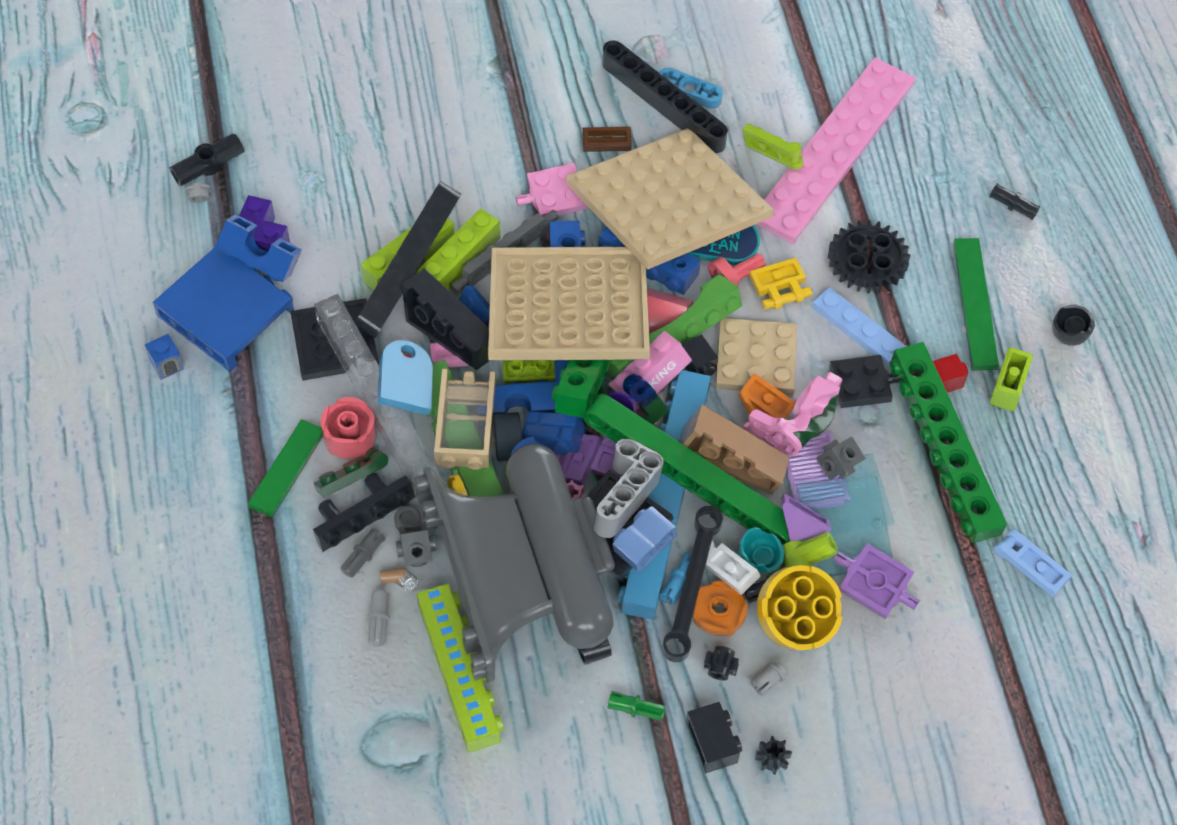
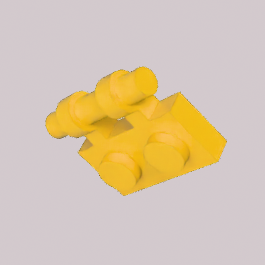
[749,257,812,310]

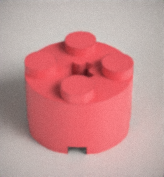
[321,397,377,459]

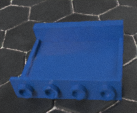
[153,246,294,372]

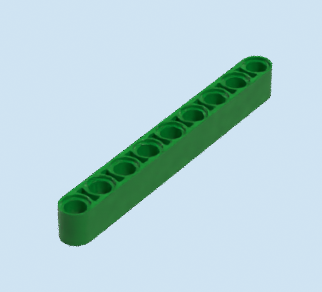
[583,394,790,545]

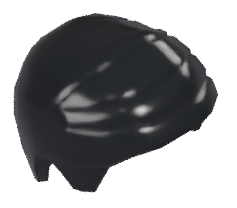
[1052,304,1095,346]

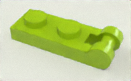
[742,123,804,170]

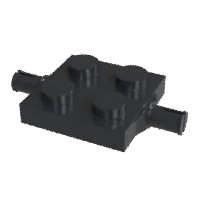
[829,355,899,408]

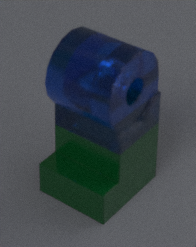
[623,374,670,425]

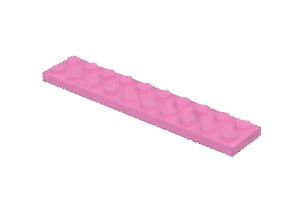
[756,57,916,244]

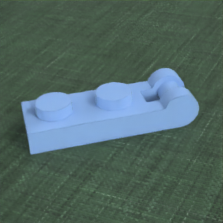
[993,529,1072,597]

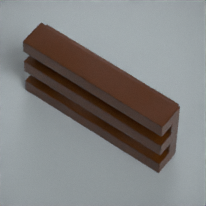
[582,127,632,152]

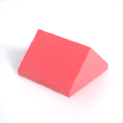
[647,288,694,334]

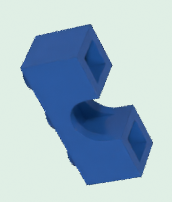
[215,214,302,282]
[478,380,556,427]

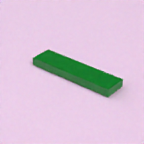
[248,419,323,518]

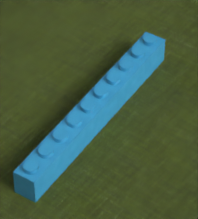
[618,370,711,620]

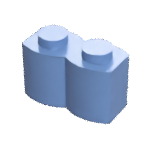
[613,506,677,572]

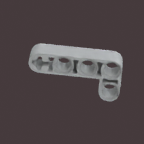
[594,439,663,538]

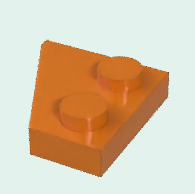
[738,373,796,419]

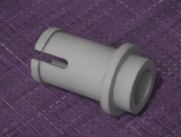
[750,661,787,696]

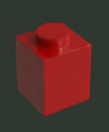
[933,353,968,393]

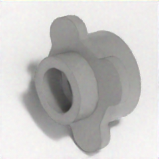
[185,182,212,202]

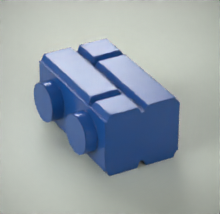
[522,412,585,455]

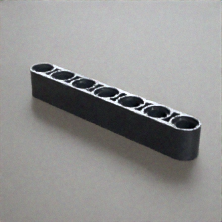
[602,40,728,153]
[353,181,462,338]

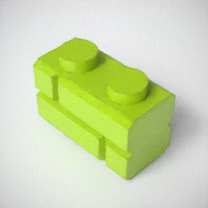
[990,347,1034,411]

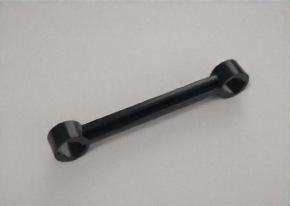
[662,506,723,662]

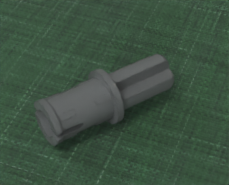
[340,528,385,578]

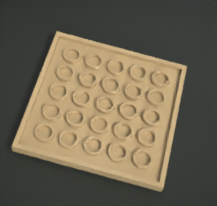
[566,128,774,269]
[488,247,650,360]

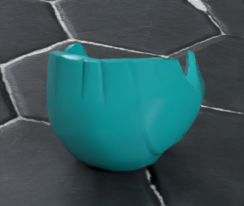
[738,527,785,573]

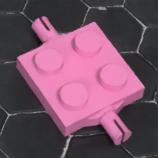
[515,163,588,217]

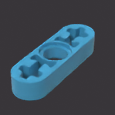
[659,68,723,109]

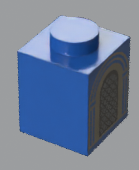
[145,334,184,380]

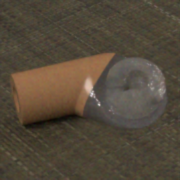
[380,567,419,592]

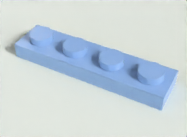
[812,287,906,368]

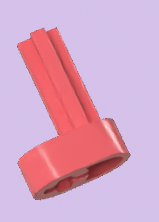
[708,254,766,286]

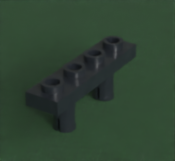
[313,473,415,552]

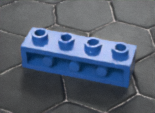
[598,226,701,295]

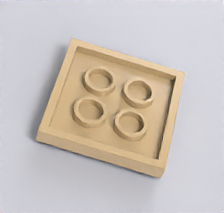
[716,318,797,395]

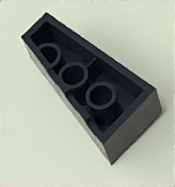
[402,268,491,371]

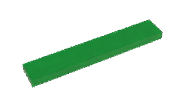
[953,238,999,371]

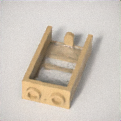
[434,369,496,470]

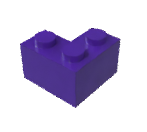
[239,195,290,250]

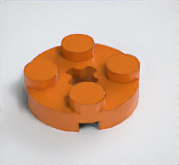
[693,581,748,636]

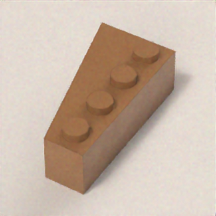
[679,405,790,494]

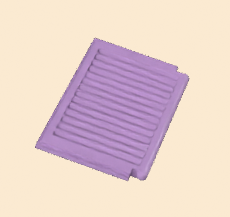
[786,431,851,511]

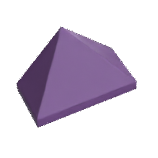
[781,493,831,541]

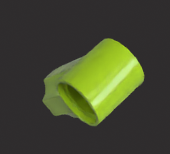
[783,531,838,568]

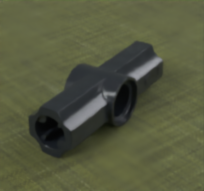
[169,133,245,186]

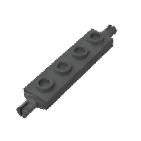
[450,210,559,293]

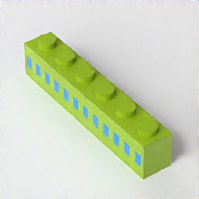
[416,583,504,753]

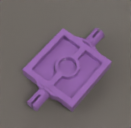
[833,543,920,619]

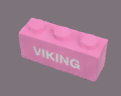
[608,331,692,412]

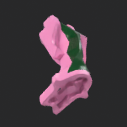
[743,372,842,456]

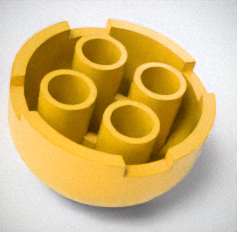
[757,565,843,650]

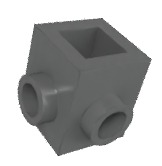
[816,436,866,480]
[396,522,436,567]

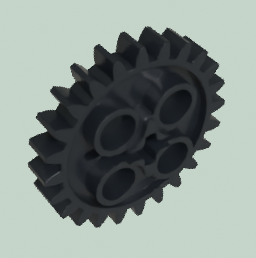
[827,220,910,294]

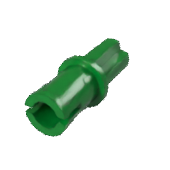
[607,691,665,720]

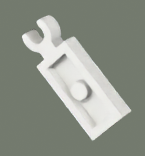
[705,540,761,595]

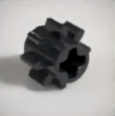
[704,646,739,681]
[755,736,792,775]

